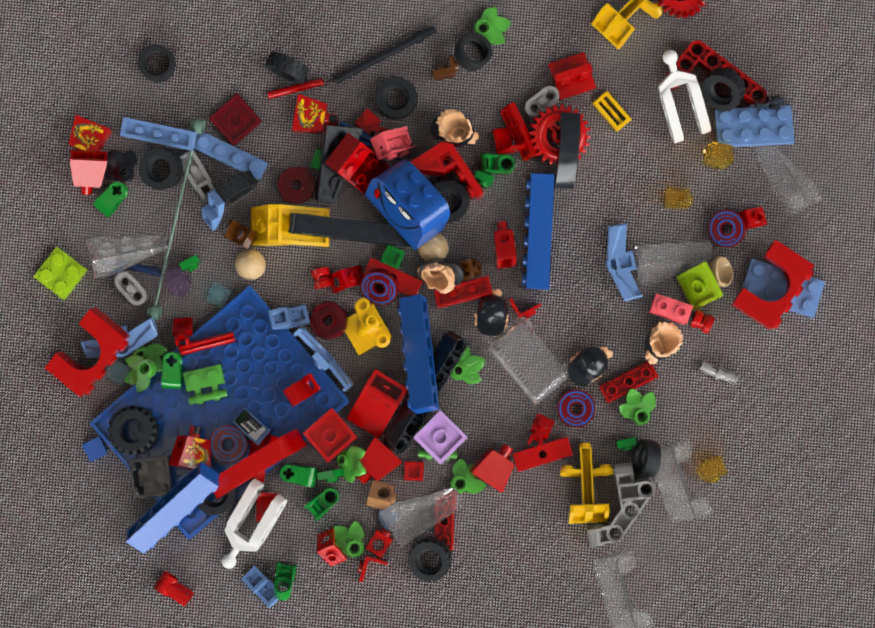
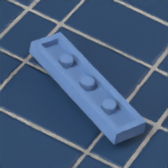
[120,117,197,151]
[194,132,268,181]

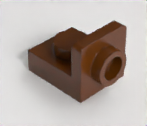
[432,55,459,81]
[223,219,257,249]
[456,258,482,281]

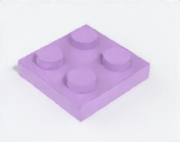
[413,410,468,465]

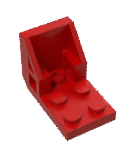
[411,142,484,201]

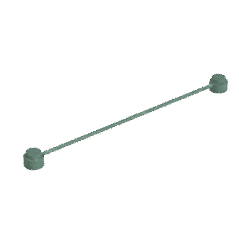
[147,118,206,321]

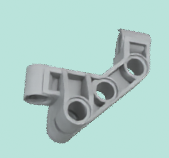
[586,462,655,547]

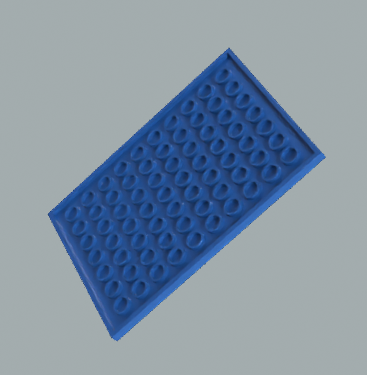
[89,286,350,540]

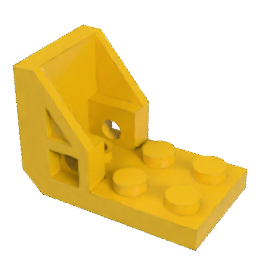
[250,204,330,247]

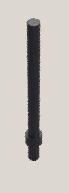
[333,25,437,84]

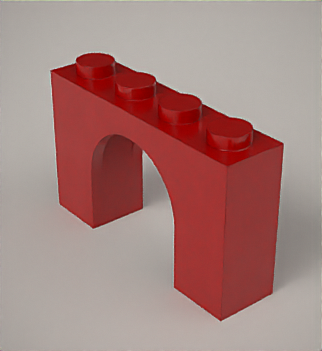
[731,240,815,331]
[45,307,131,397]

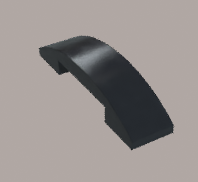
[554,112,580,189]

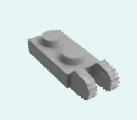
[179,150,216,203]

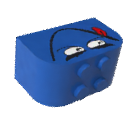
[365,160,450,250]

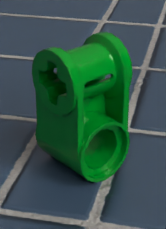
[479,153,515,175]
[93,182,128,218]
[161,352,183,389]
[280,464,318,487]
[304,487,340,521]
[274,561,297,601]

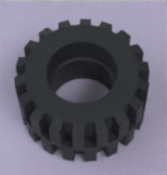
[107,406,159,455]

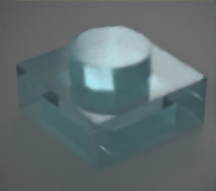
[206,283,232,308]
[105,359,132,385]

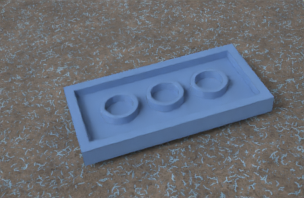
[714,105,794,148]
[742,259,825,318]

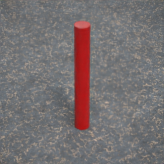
[267,78,324,99]

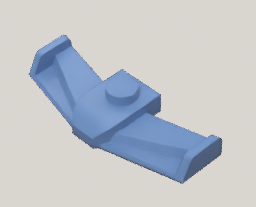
[605,223,643,301]
[80,316,158,359]
[293,327,354,392]

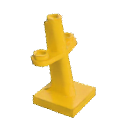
[591,0,663,50]
[345,298,392,356]
[560,443,614,524]

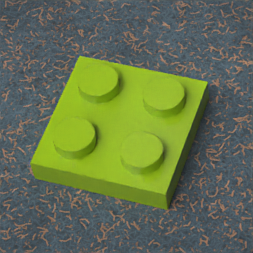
[33,247,88,300]
[676,262,724,311]

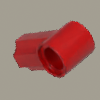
[153,571,194,607]

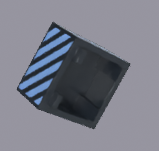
[129,455,174,499]

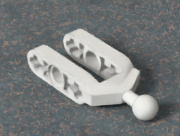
[658,50,711,143]
[221,479,287,569]

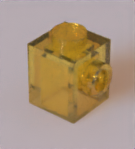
[703,141,734,170]
[664,188,693,211]
[695,455,728,484]

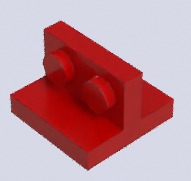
[548,52,596,101]
[303,408,357,462]

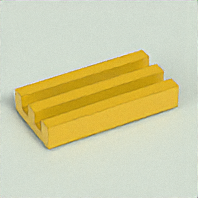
[592,91,632,132]

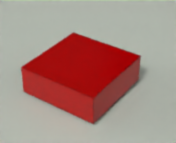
[404,461,424,481]

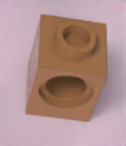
[366,480,397,511]

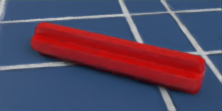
[178,332,235,355]

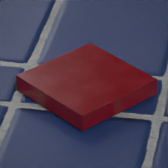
[209,93,262,147]

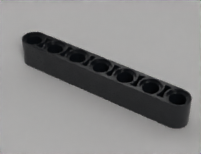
[288,213,412,248]
[383,331,467,454]

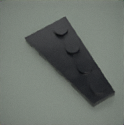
[315,124,363,203]

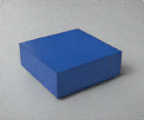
[82,436,108,462]

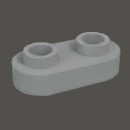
[525,86,559,118]
[115,272,148,306]

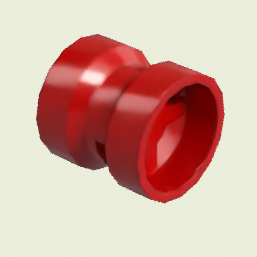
[310,267,333,290]
[690,309,715,334]

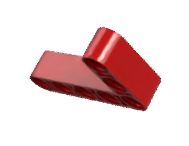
[666,40,767,104]
[214,429,307,499]

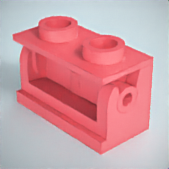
[370,126,416,161]
[648,293,693,325]

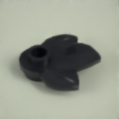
[747,95,784,109]
[104,150,137,183]

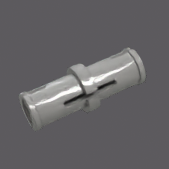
[699,360,739,385]

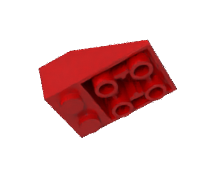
[325,133,390,195]
[346,369,408,438]

